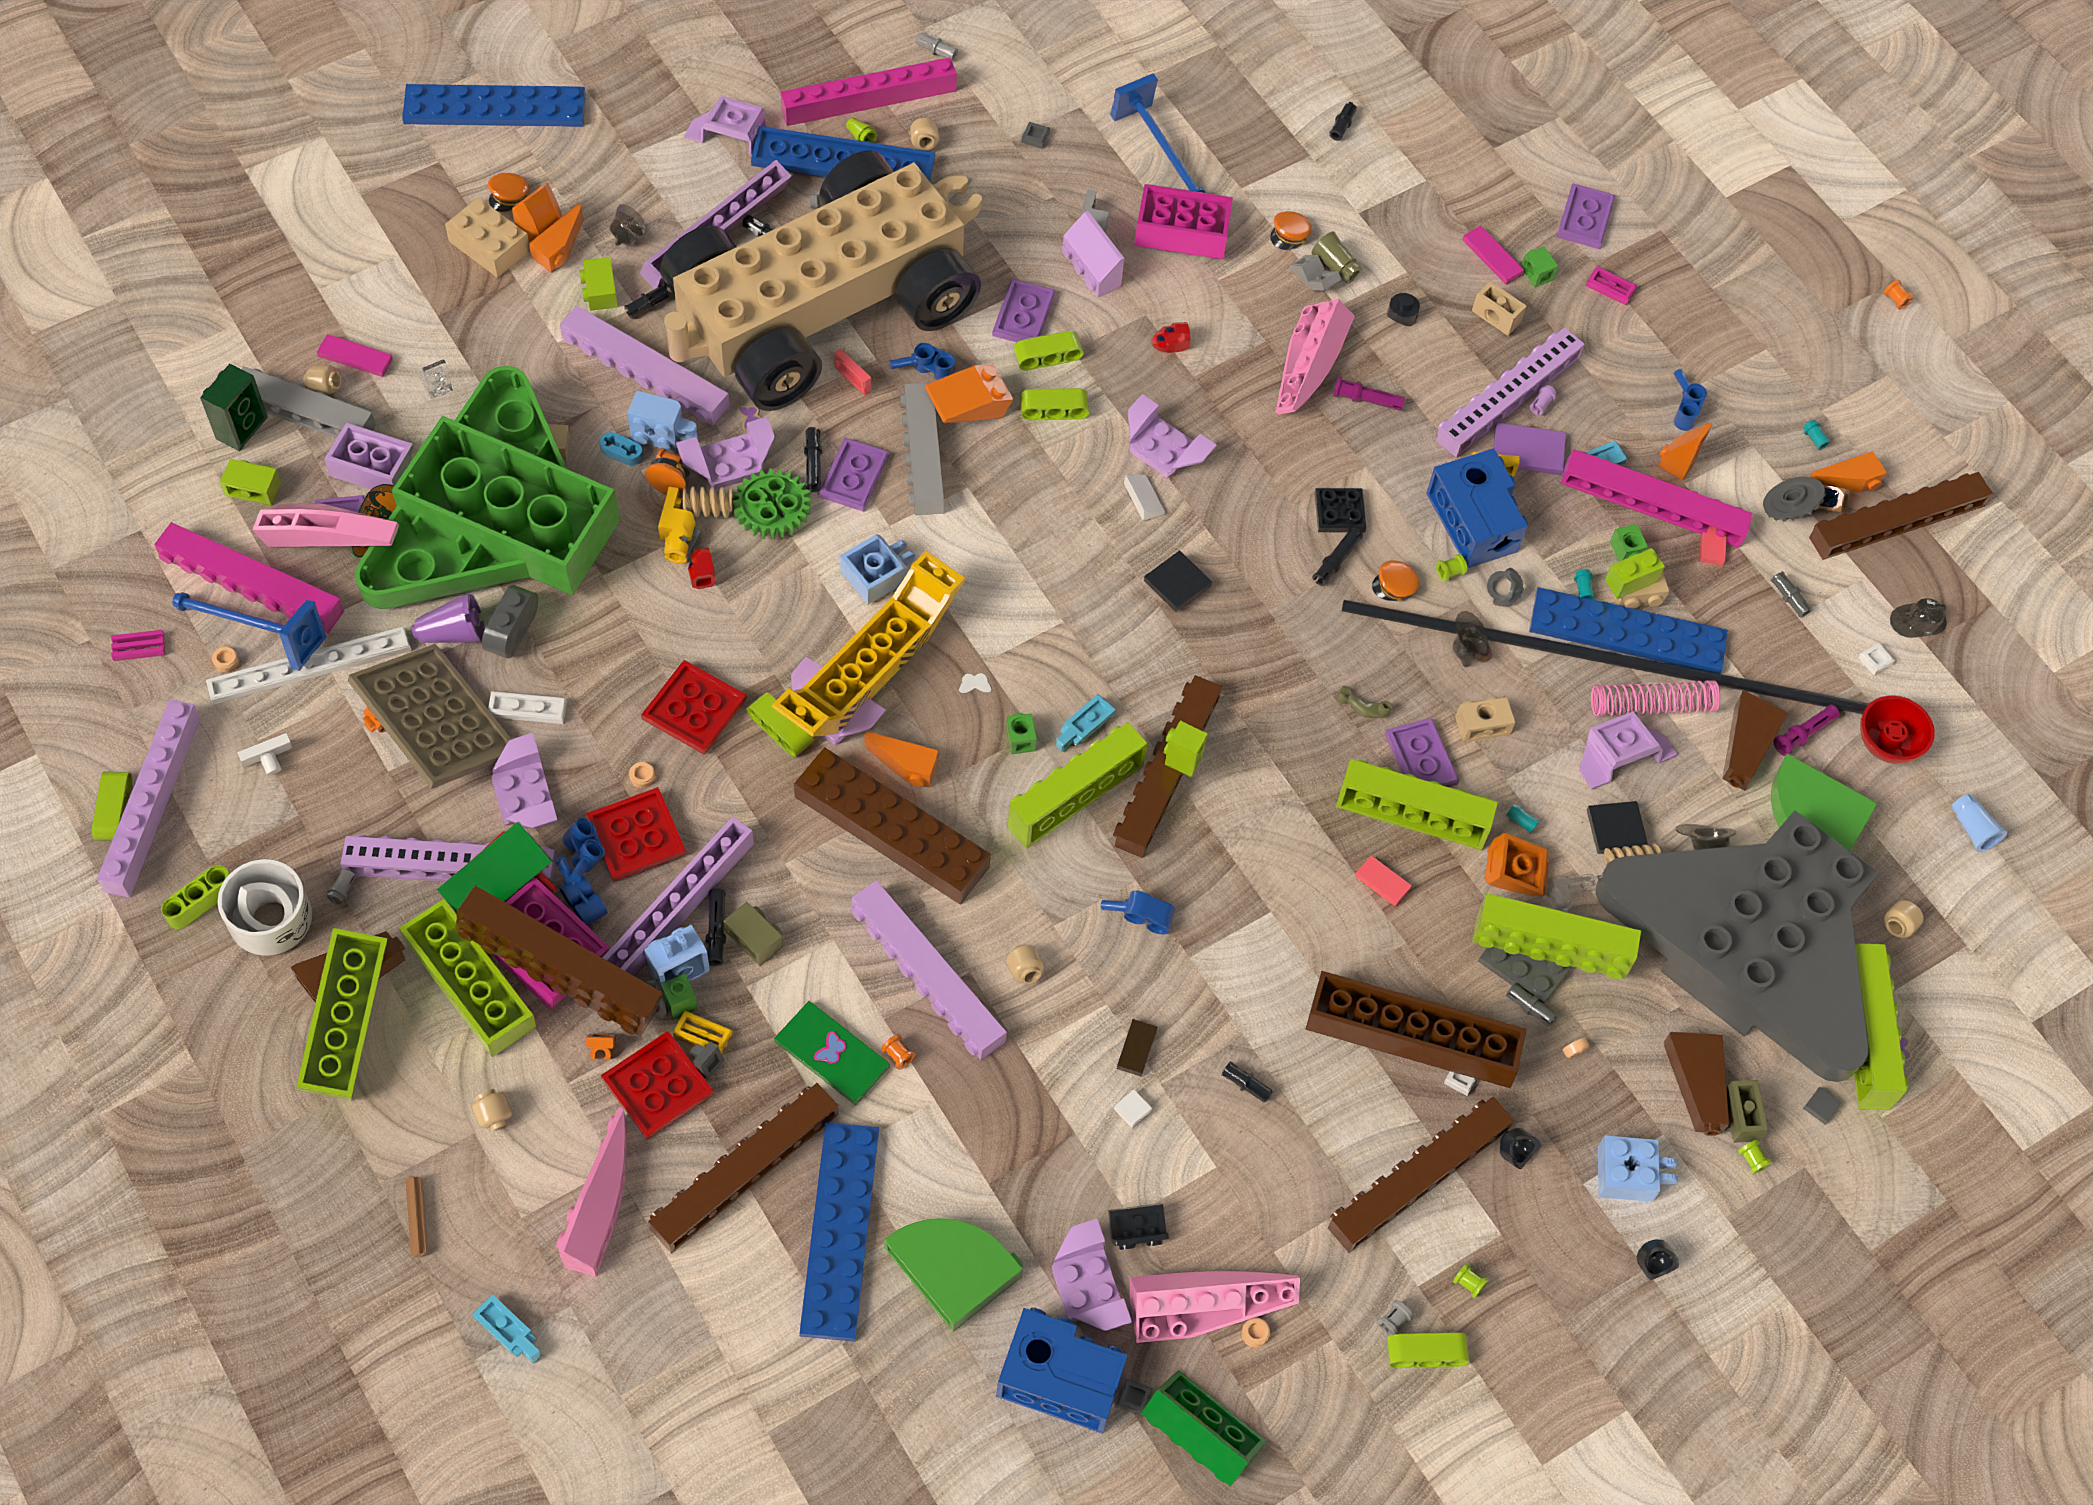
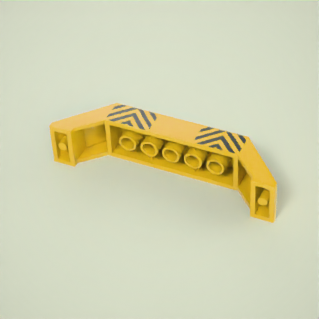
[772,551,965,737]

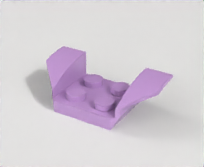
[684,96,767,156]
[1128,394,1217,478]
[676,417,775,490]
[791,657,886,745]
[1579,711,1678,789]
[491,733,558,829]
[1052,1219,1132,1331]

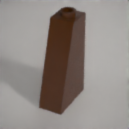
[1722,690,1788,791]
[291,931,406,1003]
[1664,1032,1729,1136]

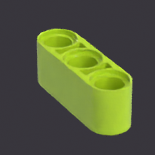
[1013,331,1084,371]
[1020,388,1089,421]
[747,693,814,757]
[92,771,133,841]
[161,865,230,929]
[1387,1333,1469,1368]

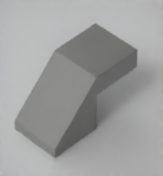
[1082,189,1109,233]
[1289,255,1341,291]

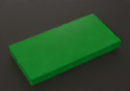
[437,821,553,913]
[774,1001,890,1105]

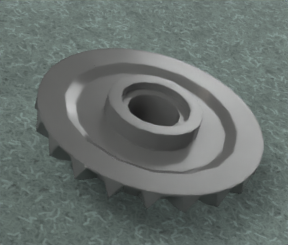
[1763,477,1826,522]

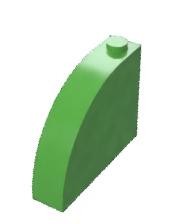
[1771,754,1877,851]
[884,1218,1023,1332]

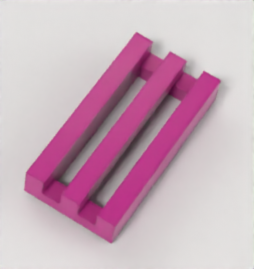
[1586,266,1637,305]
[111,630,165,661]

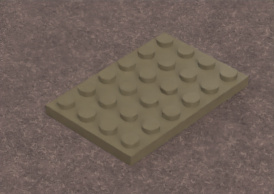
[348,644,512,789]

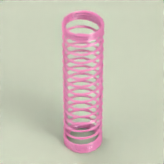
[1591,680,1720,717]

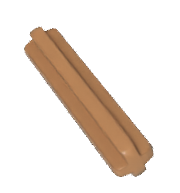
[405,1176,428,1257]

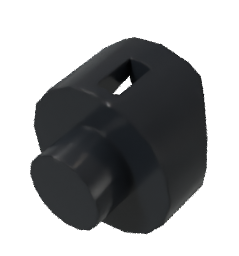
[1387,293,1420,327]
[1500,1128,1541,1169]
[1636,1239,1679,1280]

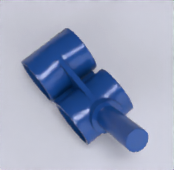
[889,343,955,380]
[1674,369,1707,431]
[562,818,605,882]
[555,855,608,926]
[1101,890,1175,935]

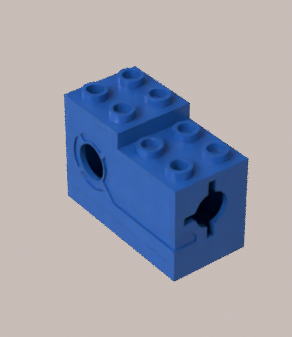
[1426,448,1528,568]
[996,1307,1128,1434]

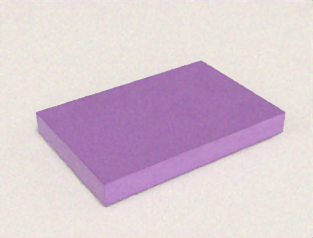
[1557,183,1615,249]
[992,279,1055,342]
[1493,422,1566,475]
[819,438,889,512]
[1385,718,1459,787]

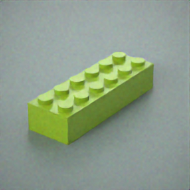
[1007,722,1147,849]
[1336,758,1498,851]
[1472,893,1641,979]
[399,899,537,1057]
[296,928,387,1101]
[1854,944,1909,1110]

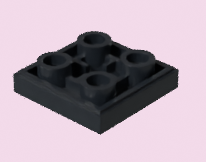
[1314,488,1366,533]
[1143,550,1212,612]
[1586,801,1648,854]

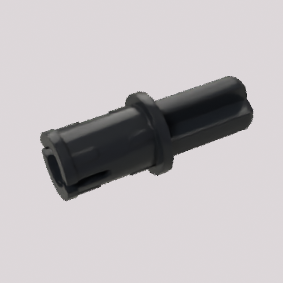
[1329,102,1357,141]
[742,215,773,237]
[624,285,669,319]
[1221,1061,1273,1102]

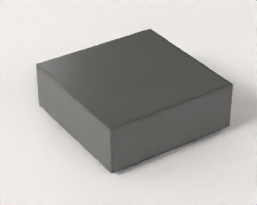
[1021,121,1050,149]
[1803,1087,1841,1125]
[1117,1378,1153,1417]

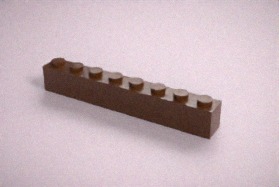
[1809,472,1993,560]
[1113,675,1222,858]
[648,1083,839,1253]
[1328,1097,1515,1253]

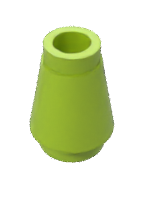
[846,117,877,143]

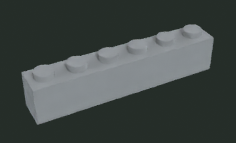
[242,366,376,438]
[900,383,944,515]

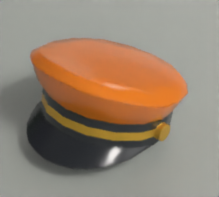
[488,173,529,212]
[1270,211,1312,250]
[645,457,691,495]
[1372,560,1419,602]

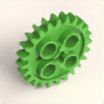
[733,468,811,540]

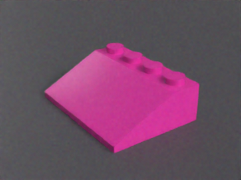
[1134,184,1233,259]
[492,877,610,1010]

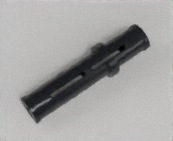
[804,427,823,492]
[1312,527,1363,586]
[705,888,726,966]

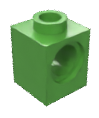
[1521,247,1558,287]
[1610,524,1648,562]
[1006,713,1037,755]
[661,973,698,1018]

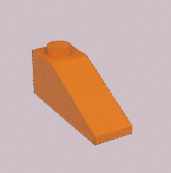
[529,204,584,273]
[1658,423,1712,481]
[1810,451,1887,493]
[865,731,939,788]

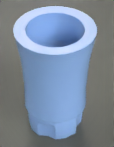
[1951,794,2007,852]

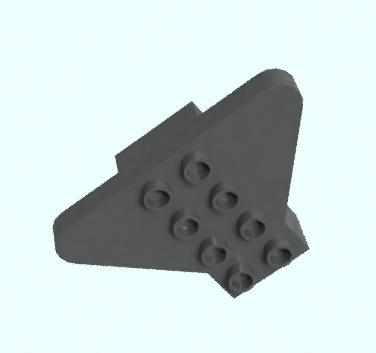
[1596,810,1879,1082]

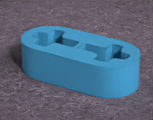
[600,432,643,466]

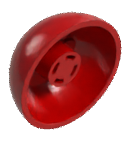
[1860,695,1935,764]

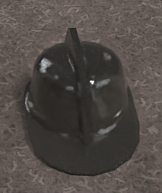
[610,204,647,246]
[1890,598,1947,638]
[1452,611,1492,667]
[1675,824,1737,850]

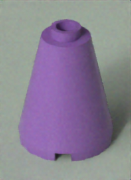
[412,594,485,643]

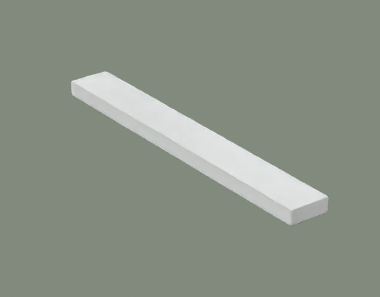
[206,626,411,705]

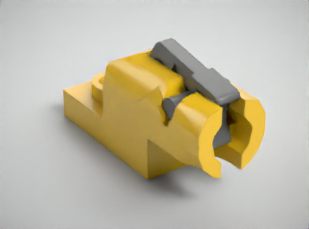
[658,486,700,564]

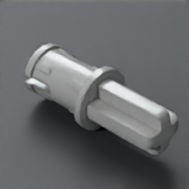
[915,32,958,62]

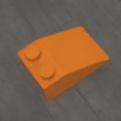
[925,364,1013,423]

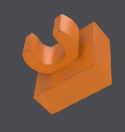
[586,1033,616,1060]

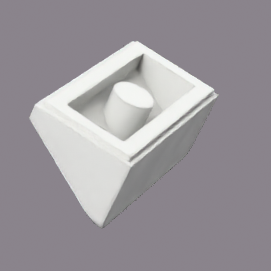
[1124,474,1165,521]

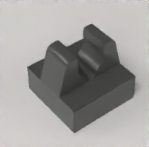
[690,1042,724,1080]

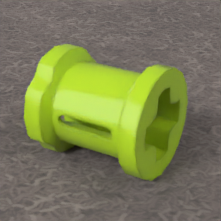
[1436,554,1468,582]
[1737,1139,1773,1175]
[1452,1262,1489,1299]

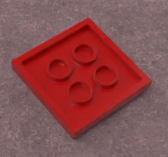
[641,660,747,755]
[586,787,686,882]
[601,1031,714,1140]

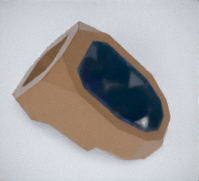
[1819,485,1850,513]

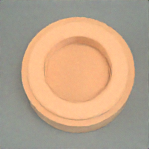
[212,646,239,672]
[629,762,655,788]
[1562,1037,1590,1059]
[1241,1318,1270,1348]

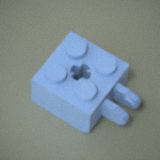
[627,391,698,452]
[840,534,916,605]
[644,925,710,995]
[1598,1135,1678,1202]

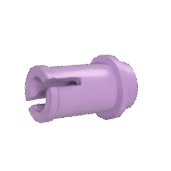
[1530,385,1556,415]

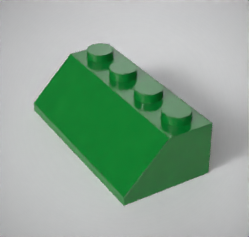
[1141,1370,1267,1487]

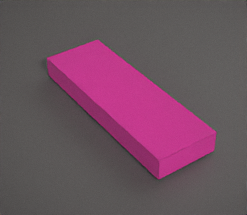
[1463,226,1524,285]
[317,334,393,377]

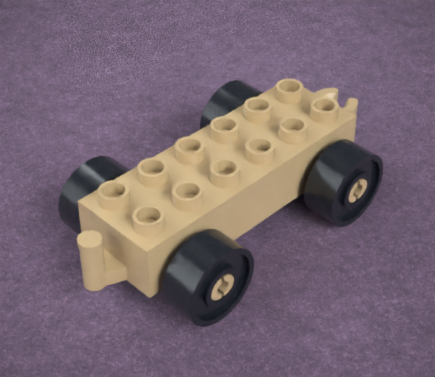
[660,150,982,411]

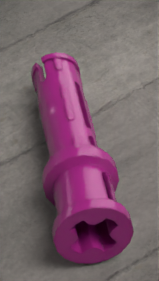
[1333,376,1405,411]
[1773,705,1840,756]

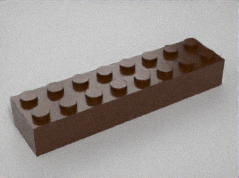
[794,747,991,905]
[455,885,662,1037]
[1305,971,1527,1089]

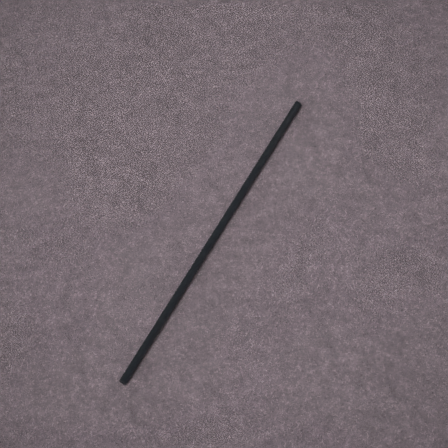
[1341,600,1869,714]

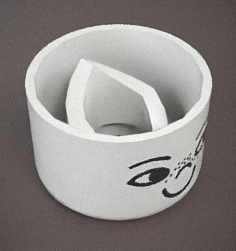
[218,859,312,956]

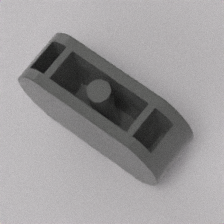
[482,585,538,659]

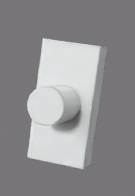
[237,733,293,776]

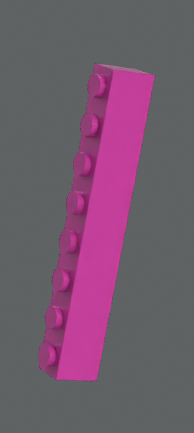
[780,57,957,126]
[1560,449,1753,548]
[154,522,344,634]

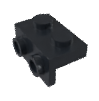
[1108,1203,1169,1250]

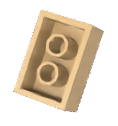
[445,197,530,278]

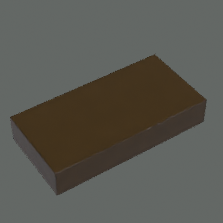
[1116,1019,1158,1077]

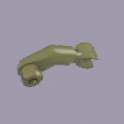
[1337,686,1392,718]

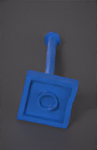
[1110,73,1205,193]
[172,592,327,671]

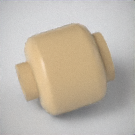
[910,117,940,151]
[303,365,341,396]
[1884,900,1923,938]
[1006,945,1044,984]
[471,1089,512,1132]

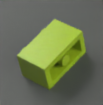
[579,257,618,311]
[220,459,281,506]
[1605,548,1665,599]
[1163,721,1208,777]

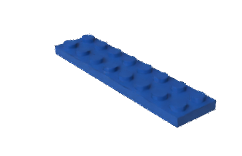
[402,84,586,127]
[751,126,935,181]
[1529,587,1728,674]
[799,1122,879,1342]

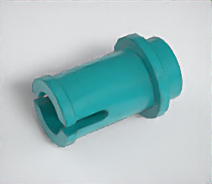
[1803,420,1831,450]
[1574,569,1594,599]
[1506,803,1540,834]

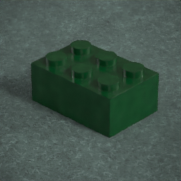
[200,363,268,452]

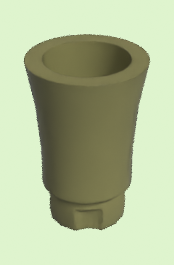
[1311,231,1362,283]

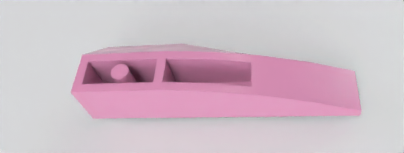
[1276,299,1355,415]
[253,503,399,547]
[556,1108,627,1277]
[1130,1271,1300,1343]

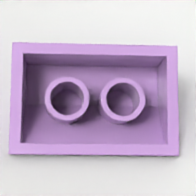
[1061,211,1124,297]
[325,423,413,489]

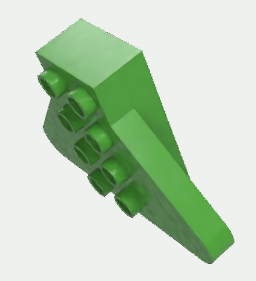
[355,366,621,609]

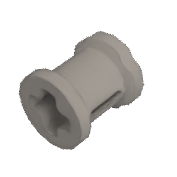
[1377,1300,1413,1336]

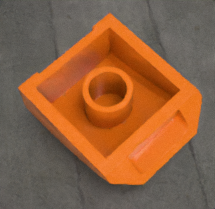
[512,182,562,243]
[1484,833,1549,896]

